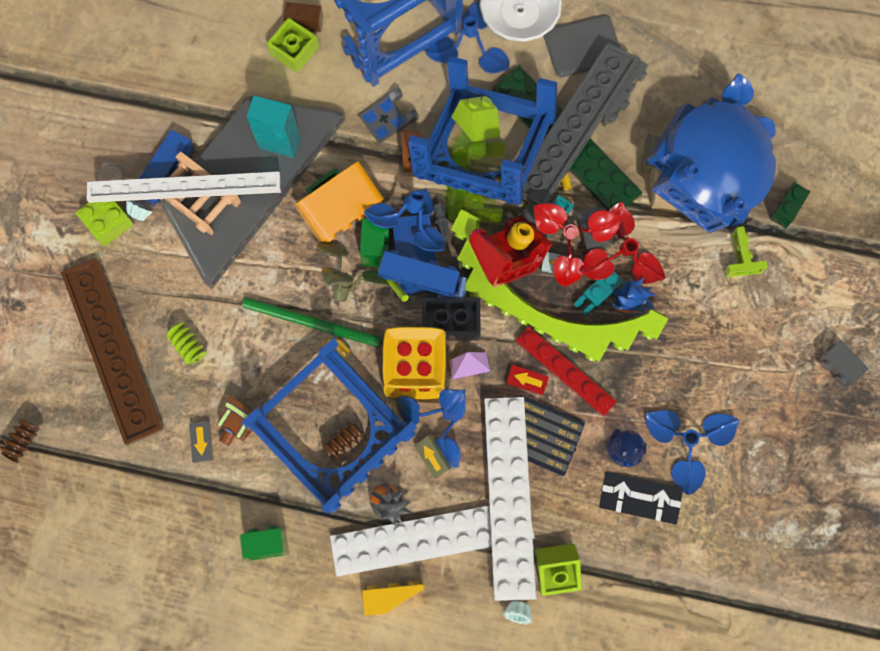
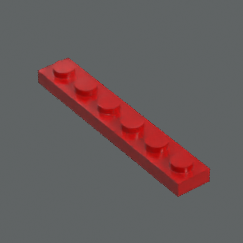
[515,327,617,417]

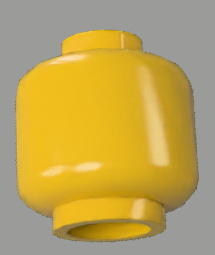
[507,222,534,250]

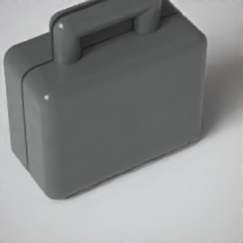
[543,14,621,78]

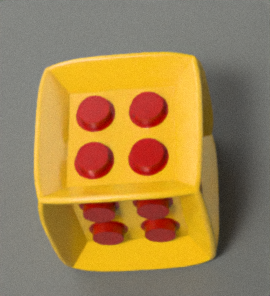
[383,327,446,399]

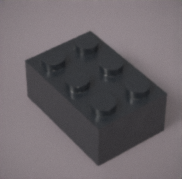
[422,298,481,341]

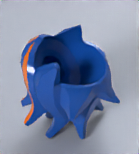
[612,278,656,316]

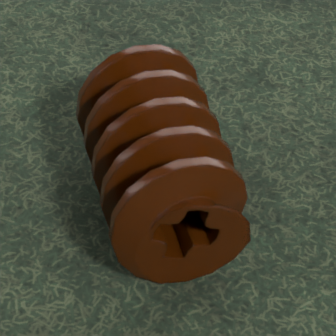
[0,419,41,463]
[321,421,366,460]

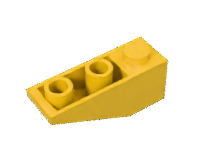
[362,581,424,616]

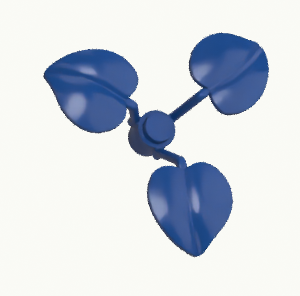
[425,0,510,73]
[722,73,776,139]
[364,189,446,251]
[396,389,466,468]
[646,410,739,495]

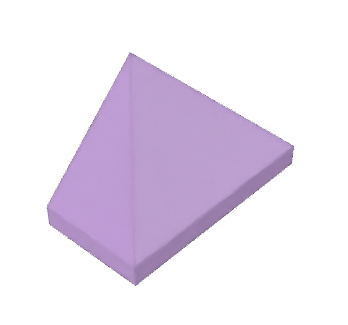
[448,352,490,380]

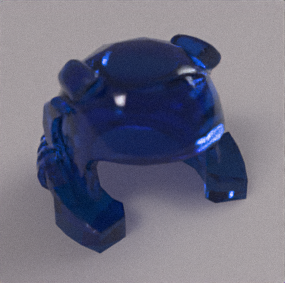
[607,429,647,467]

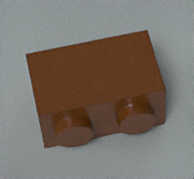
[283,2,324,32]

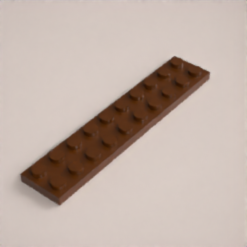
[61,258,163,446]

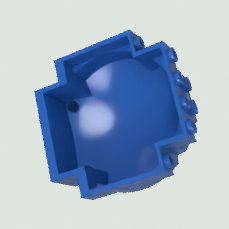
[647,97,776,233]

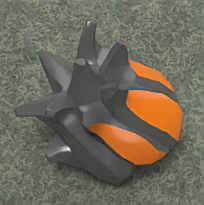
[370,483,412,525]

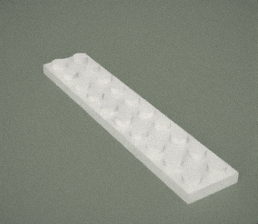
[484,397,536,601]
[330,506,535,577]

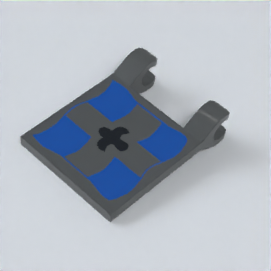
[359,88,419,144]

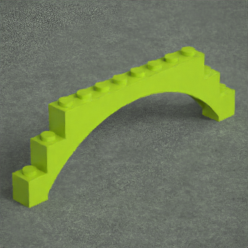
[451,209,669,362]

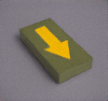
[414,435,452,479]

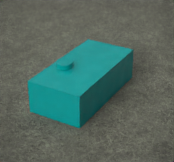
[246,96,301,158]

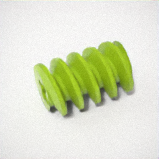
[166,322,208,364]

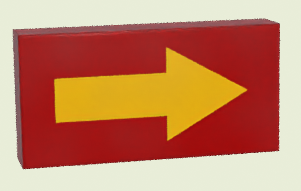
[506,365,549,396]

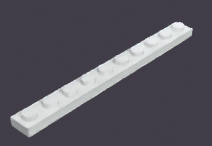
[87,172,281,203]

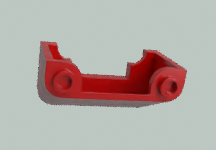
[469,215,553,287]

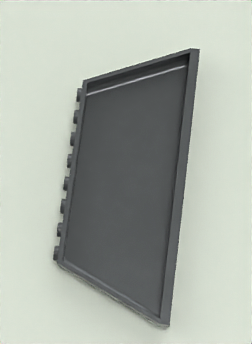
[162,96,346,289]

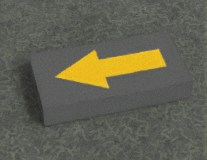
[189,421,213,463]

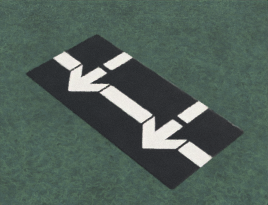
[599,472,683,525]

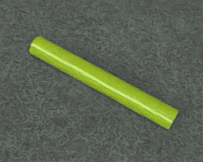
[378,267,409,302]

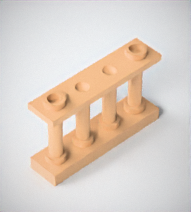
[160,151,241,235]

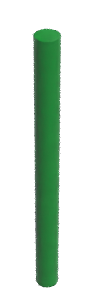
[242,297,382,348]

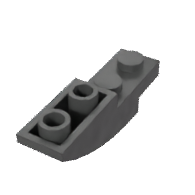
[602,61,648,127]

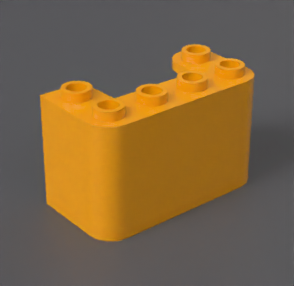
[294,161,384,243]

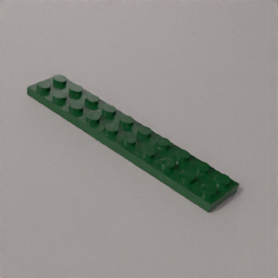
[492,65,643,211]

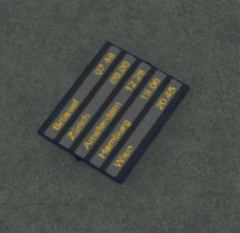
[520,395,585,477]

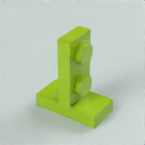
[724,227,768,278]

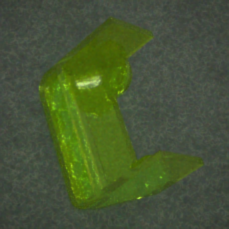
[446,141,506,223]

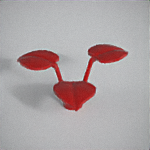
[582,202,665,284]
[533,203,621,287]

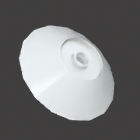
[480,0,562,42]

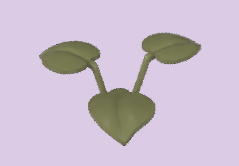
[317,243,391,302]

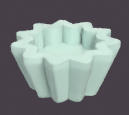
[126,200,152,221]
[503,601,532,624]

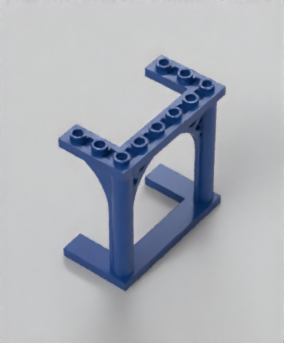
[334,0,463,87]
[408,56,557,205]
[241,338,417,513]

